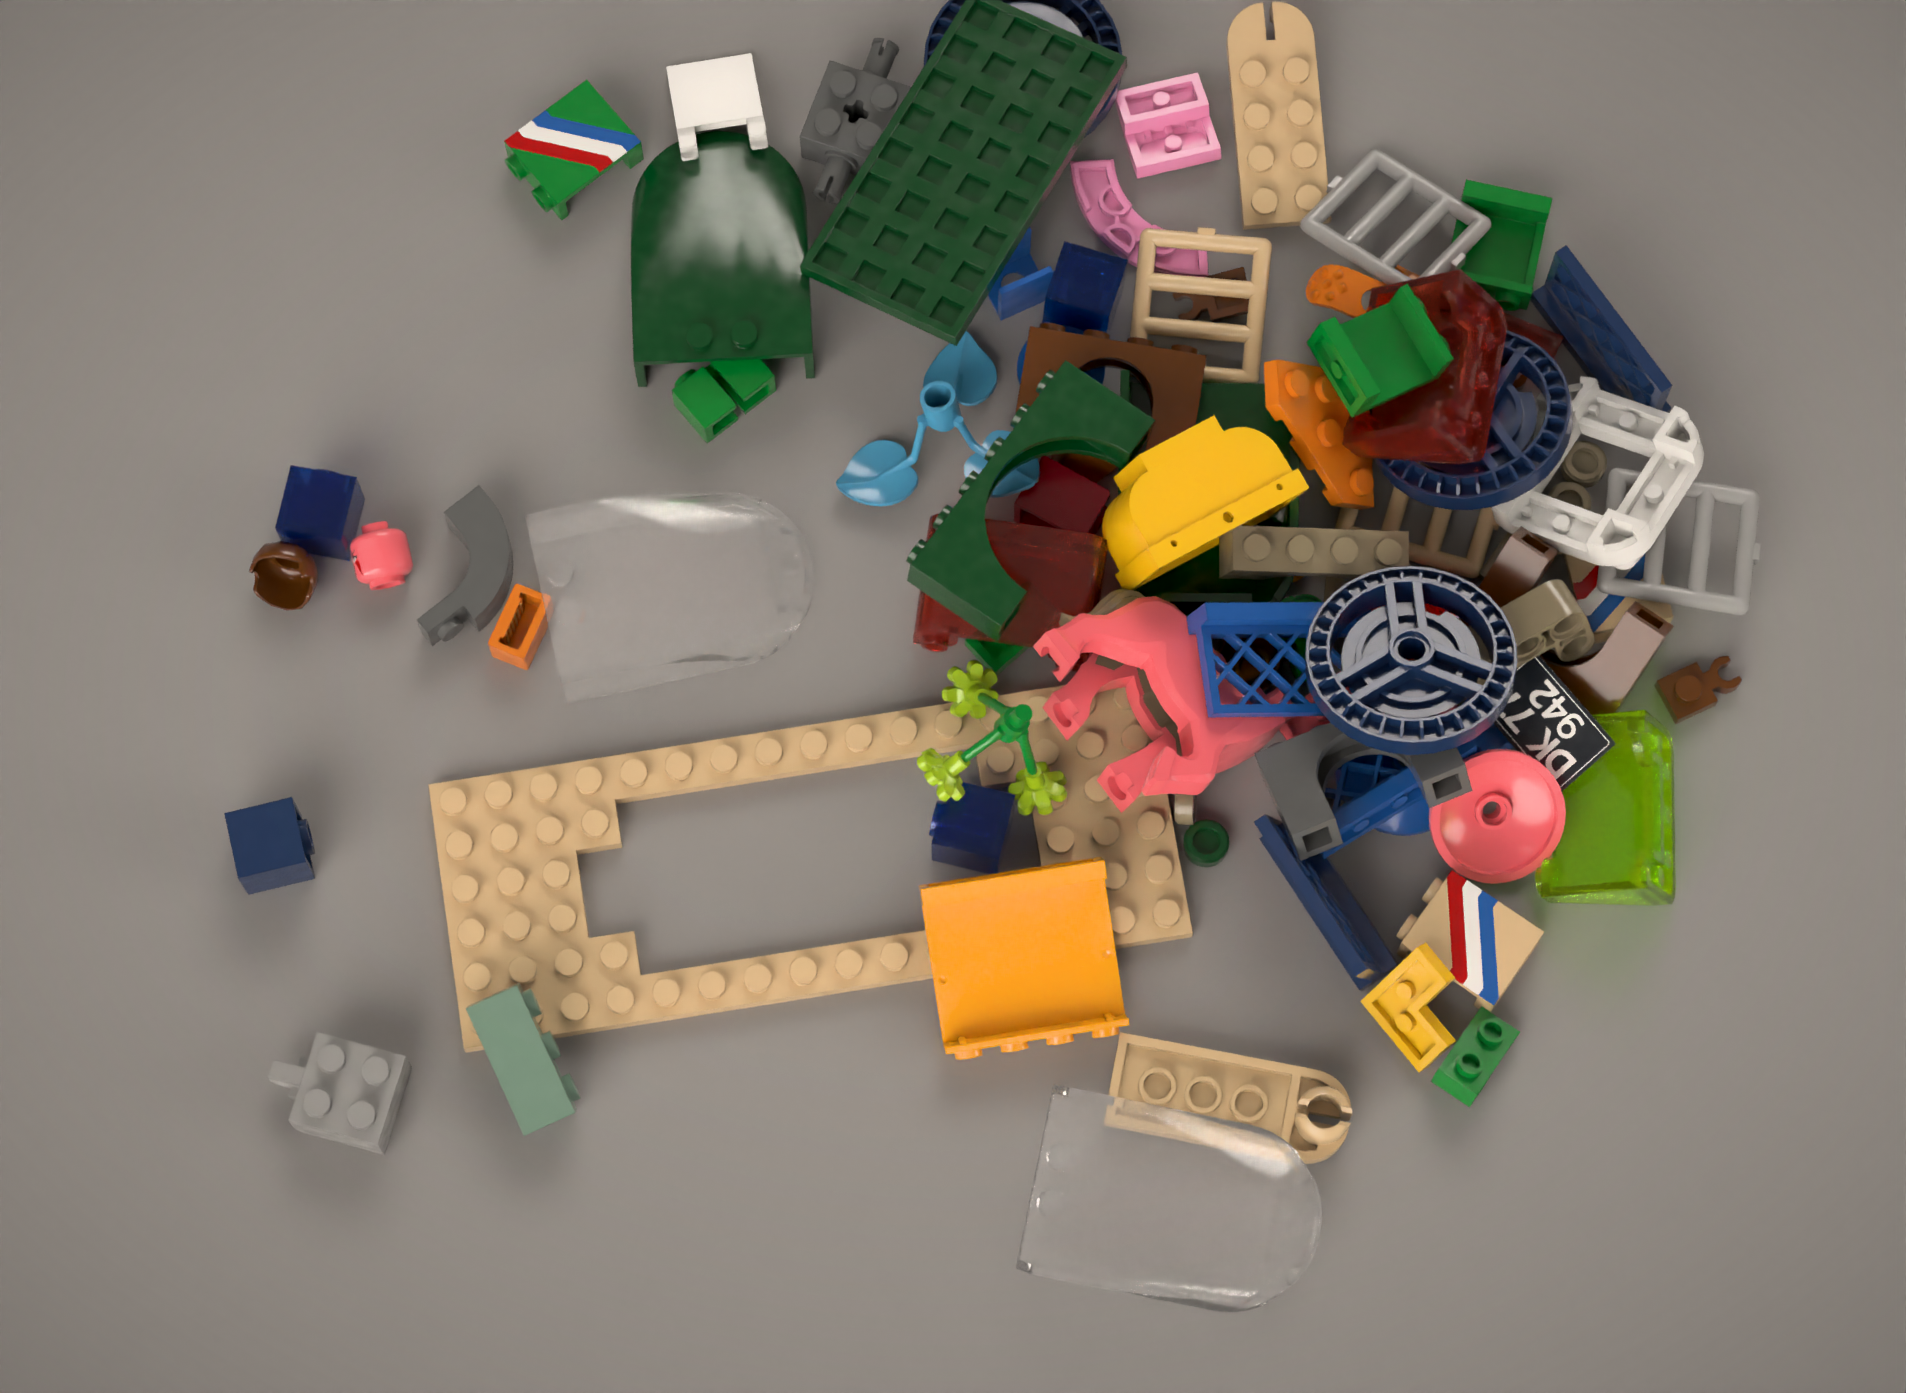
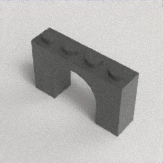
[1254,723,1472,861]

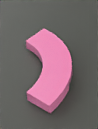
[1070,159,1208,277]

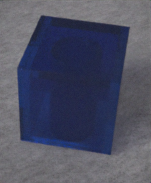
[1042,241,1128,334]
[275,465,365,561]
[929,782,1015,874]

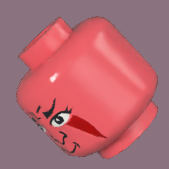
[350,521,413,590]

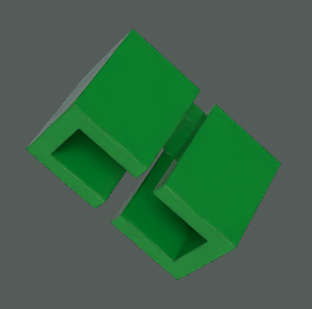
[672,359,776,444]

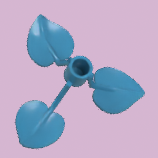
[836,331,1040,506]

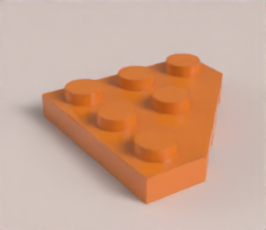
[1264,359,1374,510]

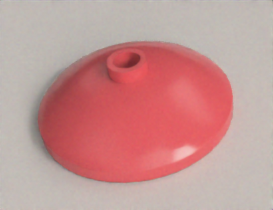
[1429,749,1566,884]

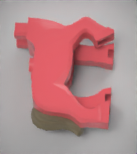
[1033,588,1293,813]

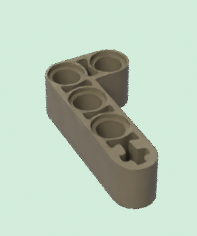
[1413,579,1595,685]

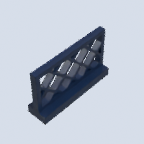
[1530,245,1672,413]
[1254,814,1399,991]

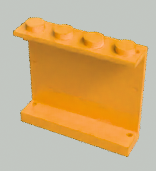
[919,856,1129,1060]

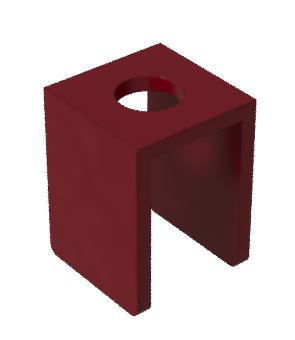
[1014,456,1110,557]

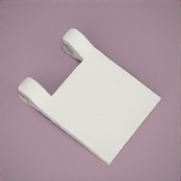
[666,53,768,161]

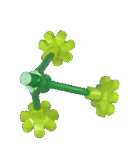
[917,660,1067,815]

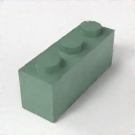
[466,983,581,1136]

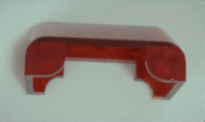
[1342,269,1507,465]
[913,514,1108,671]

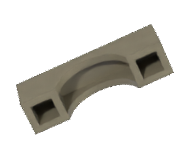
[1219,525,1409,581]

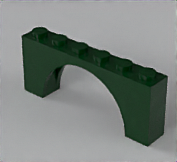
[906,360,1155,642]

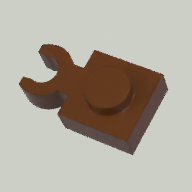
[1172,267,1249,322]
[1654,656,1742,725]

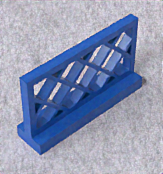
[1186,602,1371,718]
[1320,740,1477,859]

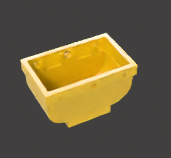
[1102,415,1309,590]

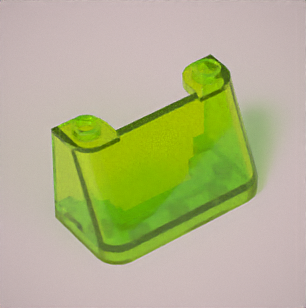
[1535,710,1676,906]

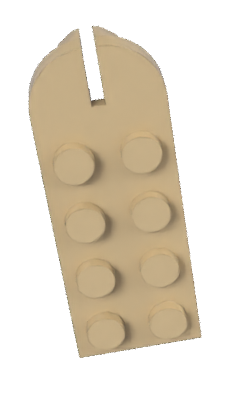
[1226,2,1331,230]
[1103,1032,1352,1164]

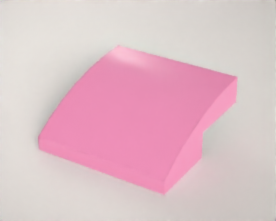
[1115,72,1221,179]

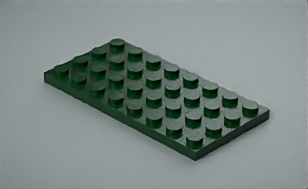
[800,0,1127,346]

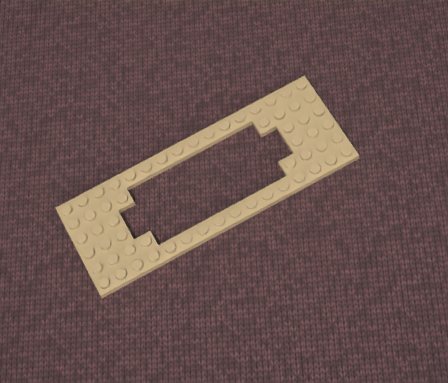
[428,685,1193,1053]

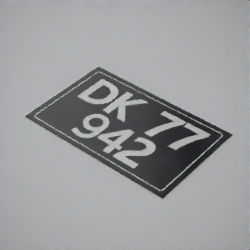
[1494,656,1616,791]

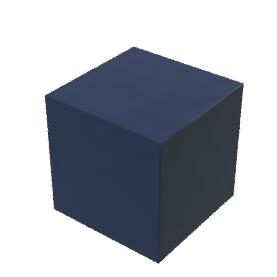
[224,797,315,895]

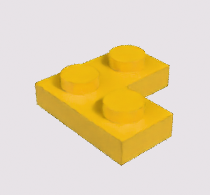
[1360,942,1456,1072]

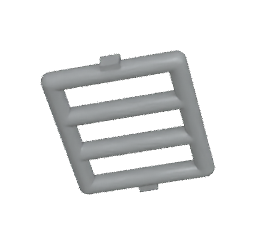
[1300,149,1491,300]
[1597,468,1761,615]

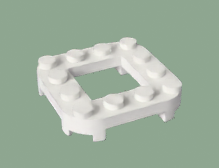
[1491,376,1704,570]

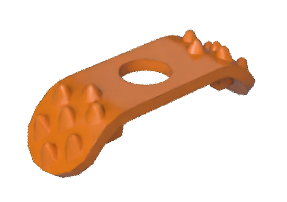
[1305,264,1431,321]

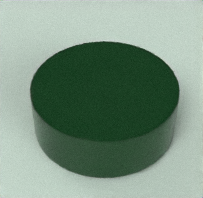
[1183,819,1229,867]

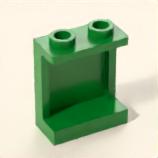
[1441,179,1552,311]

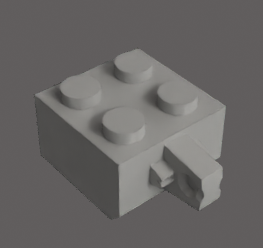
[268,1032,412,1155]

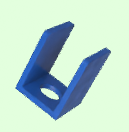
[988,227,1054,321]

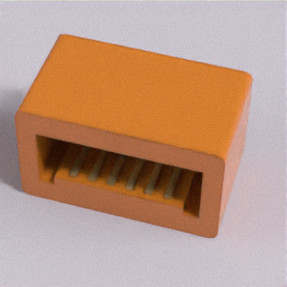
[488,584,555,670]

